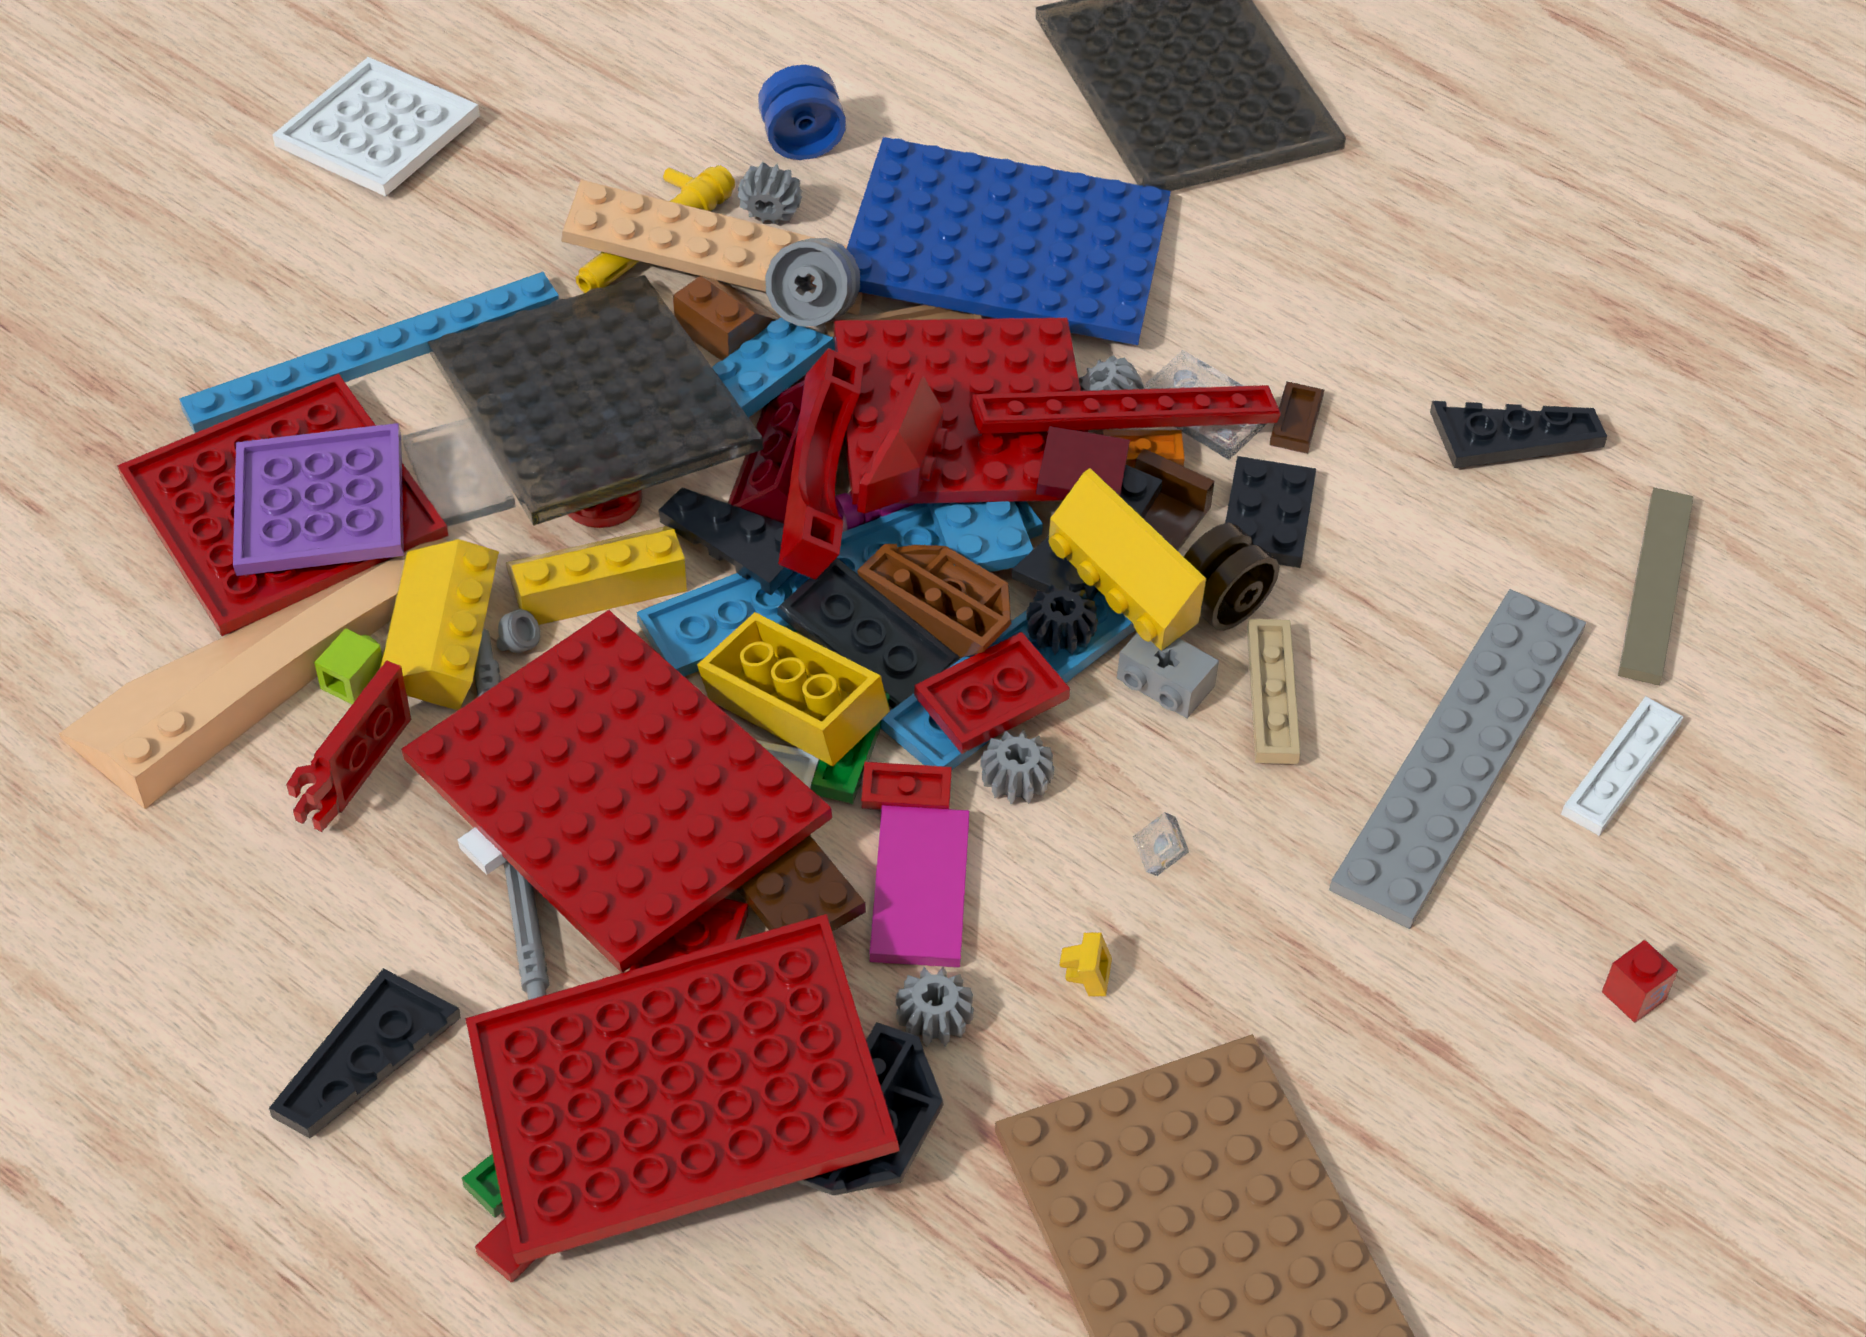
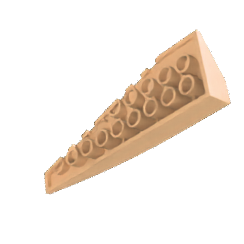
[59,538,448,809]

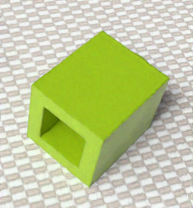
[314,628,383,704]

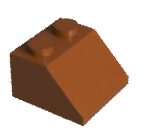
[673,276,779,361]

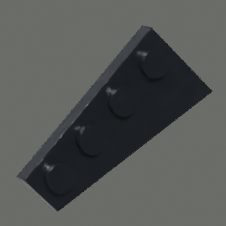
[1012,465,1162,600]
[658,487,794,595]

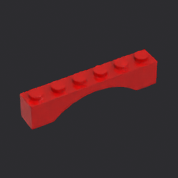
[778,348,864,579]

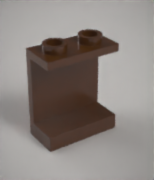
[1135,449,1215,551]

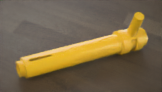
[576,165,736,294]

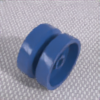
[758,64,846,160]

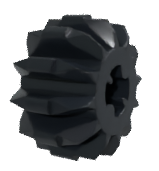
[1026,584,1098,655]

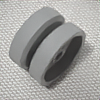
[765,238,860,326]

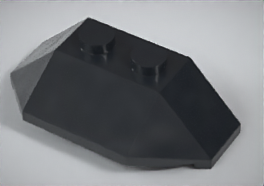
[797,1022,944,1196]

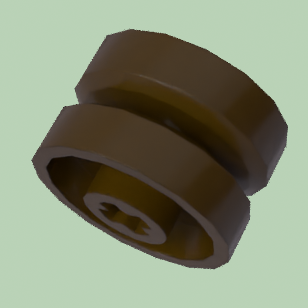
[1183,522,1280,631]

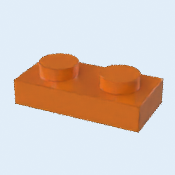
[1102,430,1185,468]

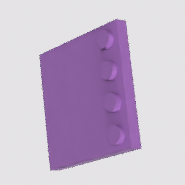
[233,423,404,576]

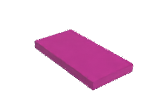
[869,805,970,968]

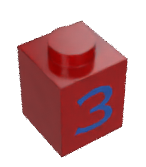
[1602,939,1678,1023]

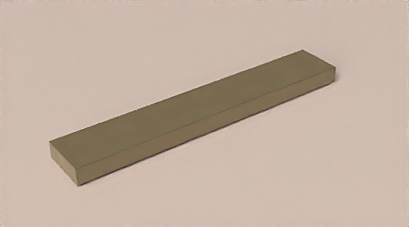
[1618,487,1694,686]

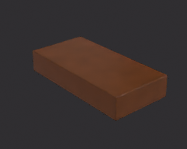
[1269,381,1325,454]

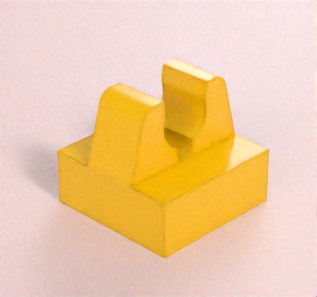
[1059,932,1112,996]

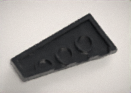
[1430,401,1607,468]
[269,968,461,1138]

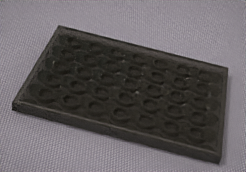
[1035,0,1346,191]
[428,275,764,526]

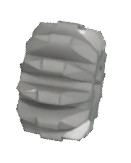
[738,162,802,225]
[1079,356,1144,391]
[980,729,1054,804]
[896,967,974,1047]

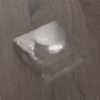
[1133,812,1190,876]

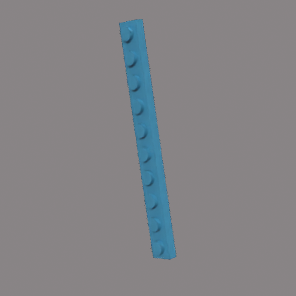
[179,272,560,433]

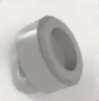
[497,609,540,654]

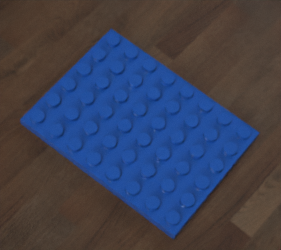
[846,137,1171,345]

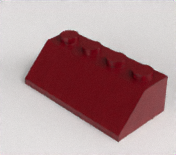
[728,380,805,524]

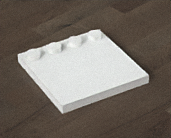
[272,57,480,197]

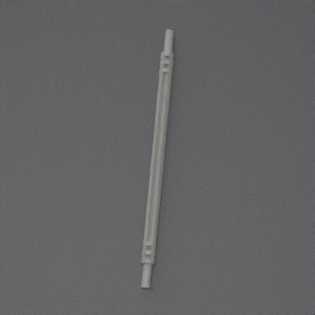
[474,629,549,1000]

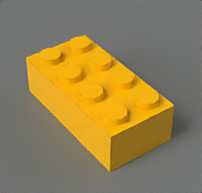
[697,612,890,766]

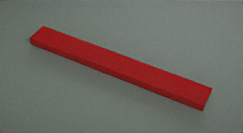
[969,385,1281,434]

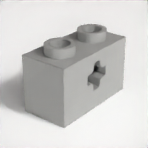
[1117,633,1219,718]

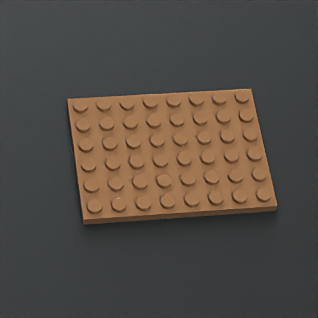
[995,1034,1415,1337]

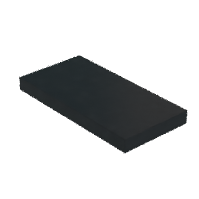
[777,558,960,709]

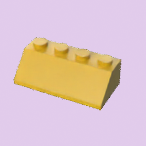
[1048,468,1206,651]
[506,526,687,625]
[380,539,499,710]

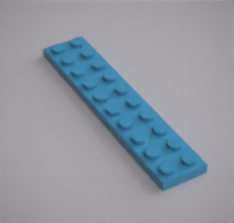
[637,501,1043,677]

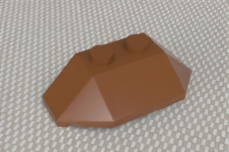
[857,544,1012,658]

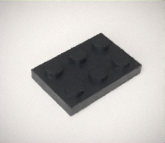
[1225,456,1316,568]

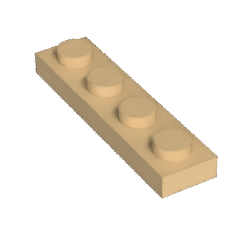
[1247,619,1300,764]

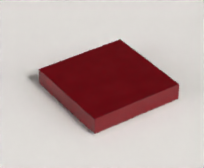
[1036,426,1130,499]

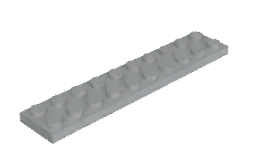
[1329,589,1586,929]

